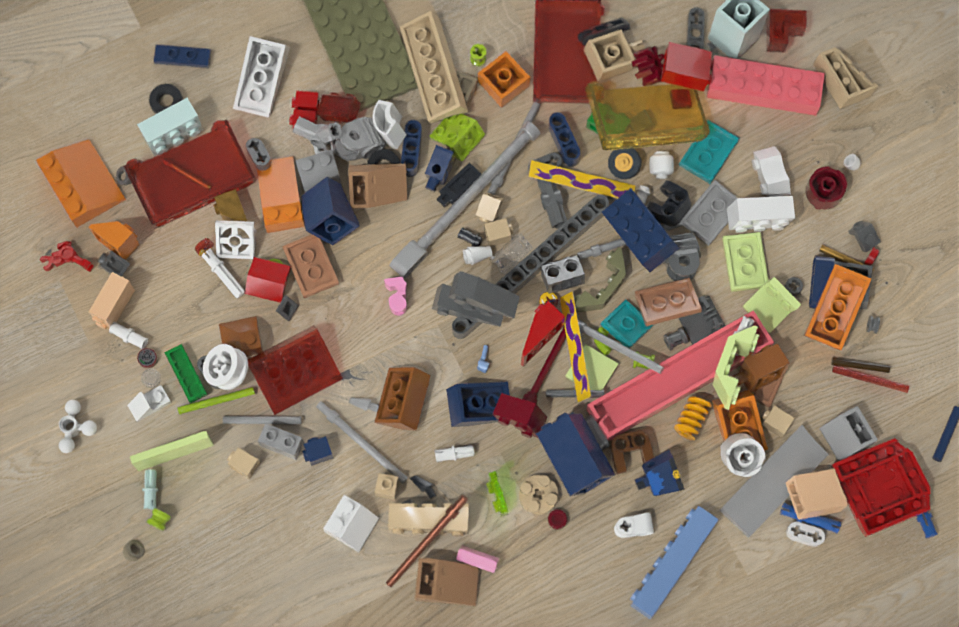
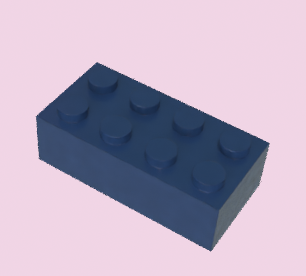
[602,188,680,272]

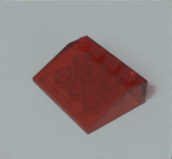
[248,325,343,415]

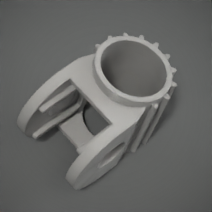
[335,117,386,161]

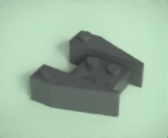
[432,271,520,327]

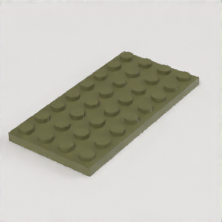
[303,0,418,114]

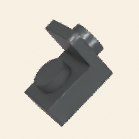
[97,251,130,277]

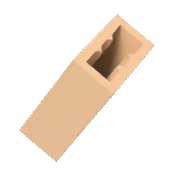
[89,272,135,329]
[785,469,848,520]

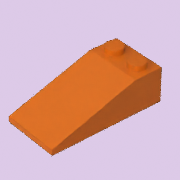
[257,156,305,233]
[803,264,871,351]

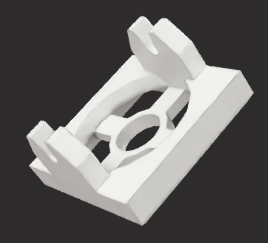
[215,220,257,259]

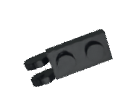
[577,17,630,46]

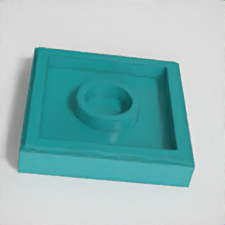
[600,299,654,349]

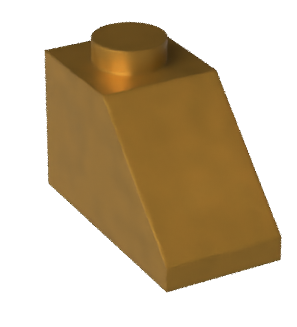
[213,189,248,222]

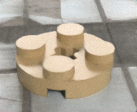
[519,475,558,515]

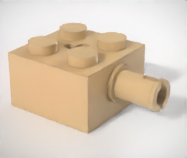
[584,30,645,82]

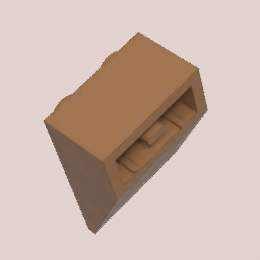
[348,164,407,208]
[415,558,479,606]

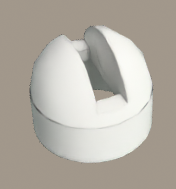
[844,154,861,171]

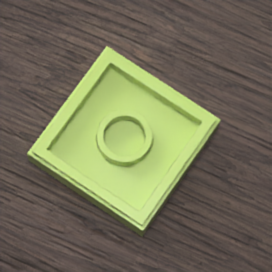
[565,344,618,390]

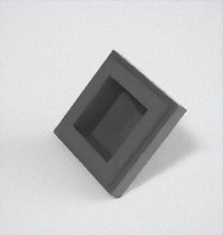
[276,295,299,321]

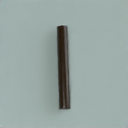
[831,357,890,373]

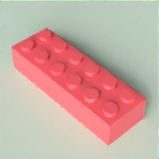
[706,55,825,116]

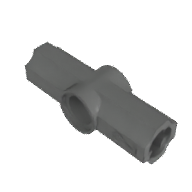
[537,179,567,229]

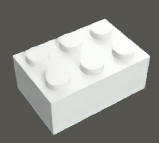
[727,196,795,233]

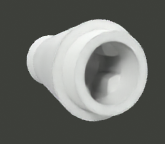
[463,246,492,265]

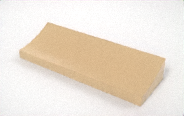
[400,11,468,124]

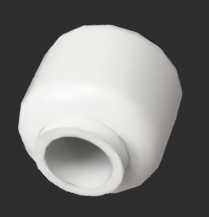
[650,151,674,179]

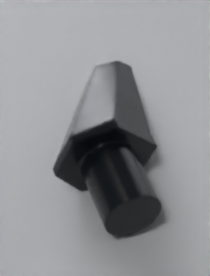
[409,475,437,499]

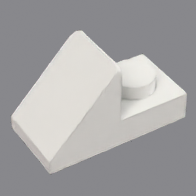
[128,385,171,422]

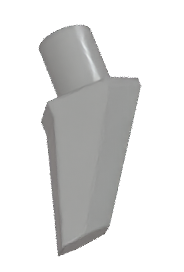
[348,398,379,412]

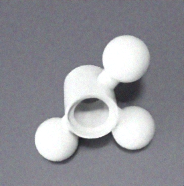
[59,400,97,453]

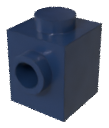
[302,436,333,466]

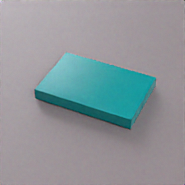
[678,120,740,184]

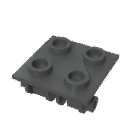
[679,295,725,345]

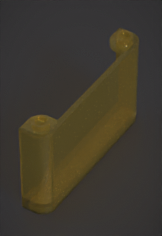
[585,82,710,151]

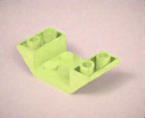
[713,326,759,410]

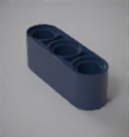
[548,112,581,167]
[401,120,422,177]
[809,255,835,309]

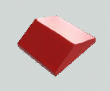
[245,257,291,303]

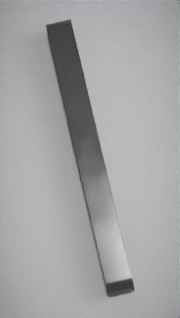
[452,195,609,339]

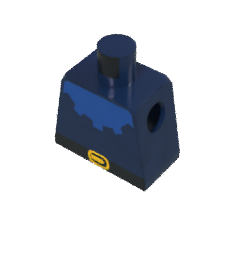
[425,145,456,192]
[634,450,685,496]

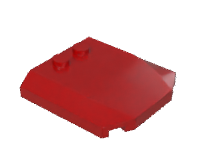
[831,438,931,537]

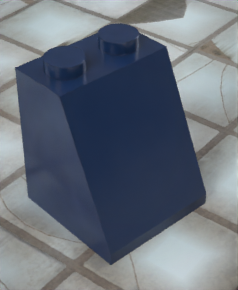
[301,177,360,245]

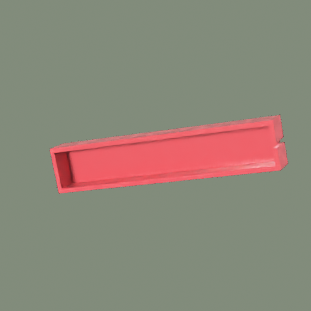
[586,310,774,441]

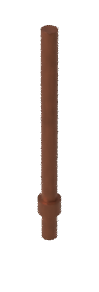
[386,494,468,587]

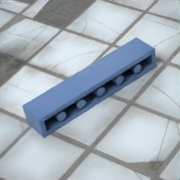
[630,506,719,619]

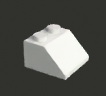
[323,495,379,552]

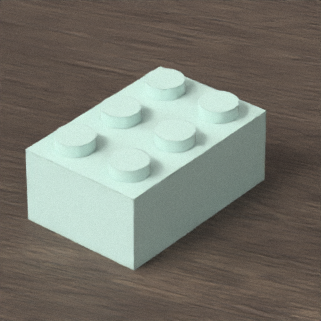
[137,98,203,156]

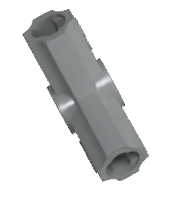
[292,116,343,149]

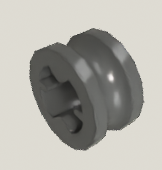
[784,277,803,296]
[866,315,880,334]

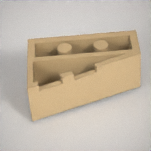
[813,47,878,109]

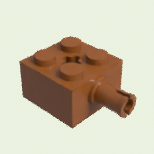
[731,343,790,393]

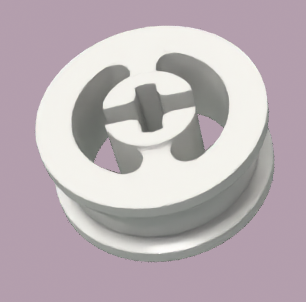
[203,344,248,390]

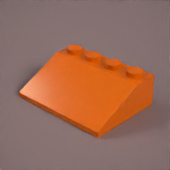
[36,139,126,228]

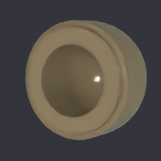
[123,540,144,561]

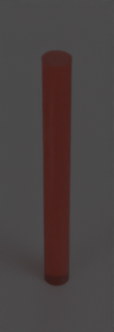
[832,365,909,393]

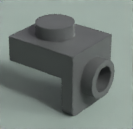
[848,221,881,252]

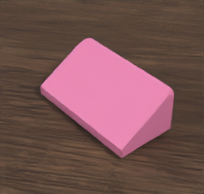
[456,545,499,573]

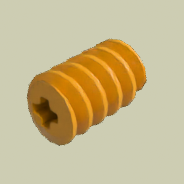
[674,397,712,441]

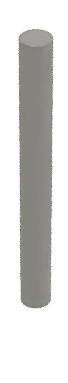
[223,416,302,424]

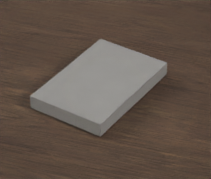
[680,180,737,246]

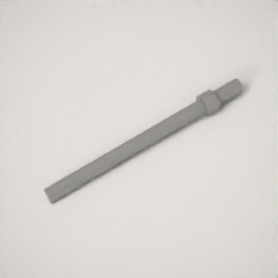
[488,102,540,195]
[577,222,683,260]
[578,320,664,374]
[316,401,408,484]

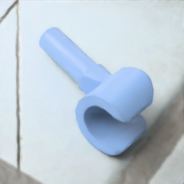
[477,345,490,373]

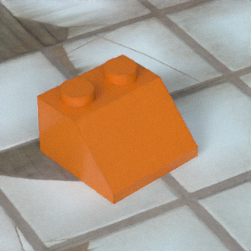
[89,221,140,260]

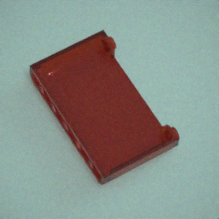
[533,0,605,104]
[124,119,256,228]

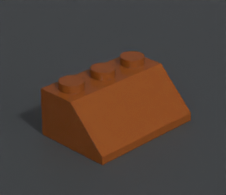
[374,367,431,430]

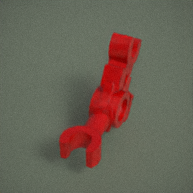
[40,241,94,272]

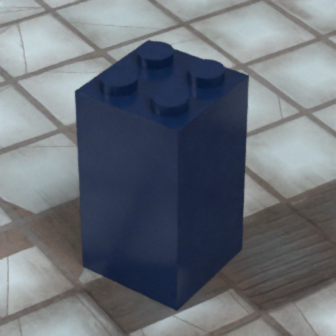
[536,412,616,496]

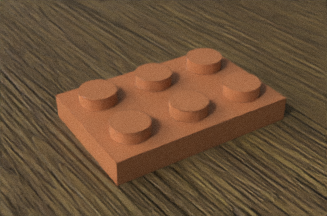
[282,234,339,298]
[635,278,701,326]

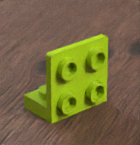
[429,114,486,161]

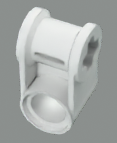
[614,513,654,538]

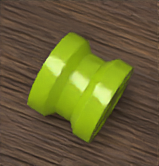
[146,508,171,531]

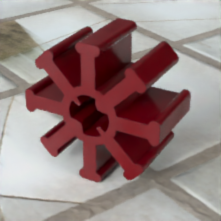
[632,46,664,86]

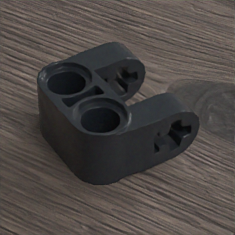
[646,180,692,227]

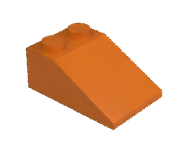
[712,390,768,457]

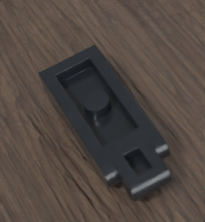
[436,162,481,208]

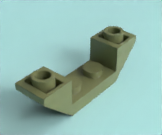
[574,247,626,312]

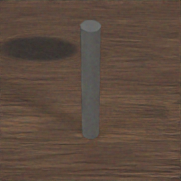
[546,390,605,398]

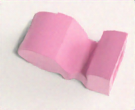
[384,277,407,316]

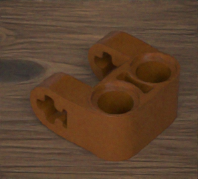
[610,431,654,474]

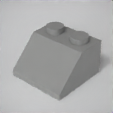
[295,150,343,193]

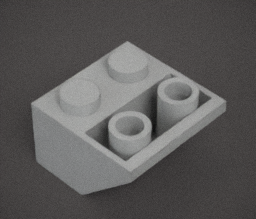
[819,406,877,461]

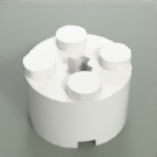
[720,433,765,477]

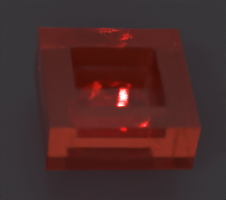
[669,89,692,109]

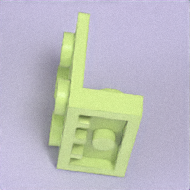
[743,277,801,333]

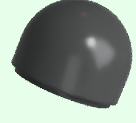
[116,166,136,185]

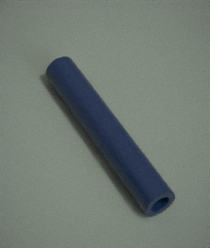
[932,406,959,462]

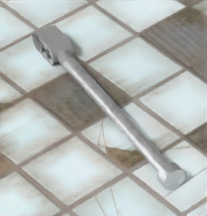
[390,121,541,279]

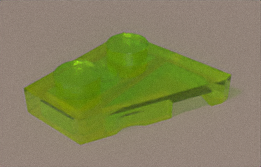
[486,471,508,517]

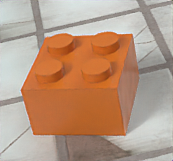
[478,51,530,108]

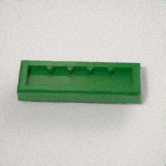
[164,344,208,404]

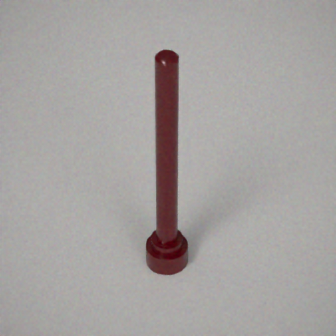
[522,326,566,404]

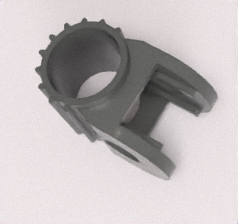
[663,233,701,281]

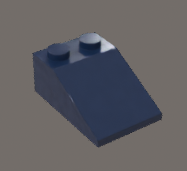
[446,382,510,427]

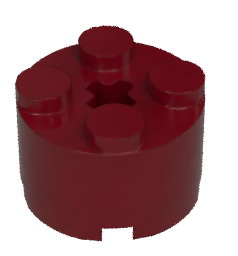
[805,166,847,210]

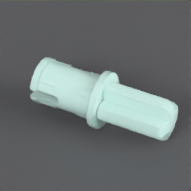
[142,469,158,509]

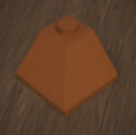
[219,316,264,357]

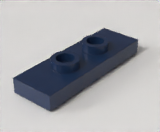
[153,44,211,68]

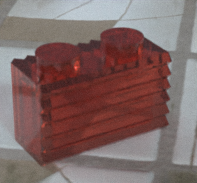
[316,92,361,123]

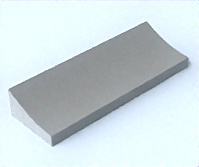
[720,425,829,538]

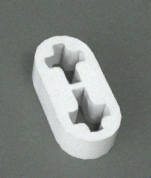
[786,522,825,547]

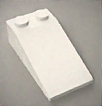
[233,36,290,118]

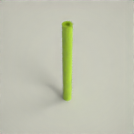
[177,387,255,415]

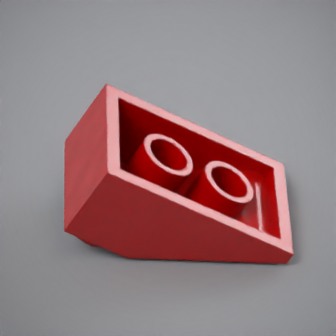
[521,301,565,367]

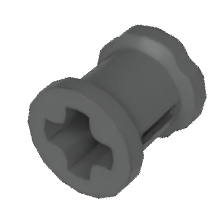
[663,327,688,351]

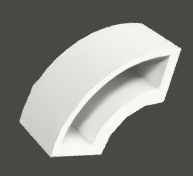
[373,100,406,149]
[752,146,791,197]

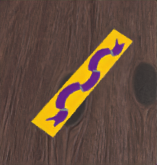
[528,160,636,198]
[560,291,591,402]

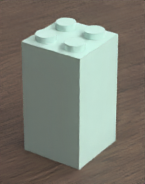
[708,0,770,59]

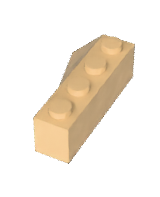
[388,503,469,537]

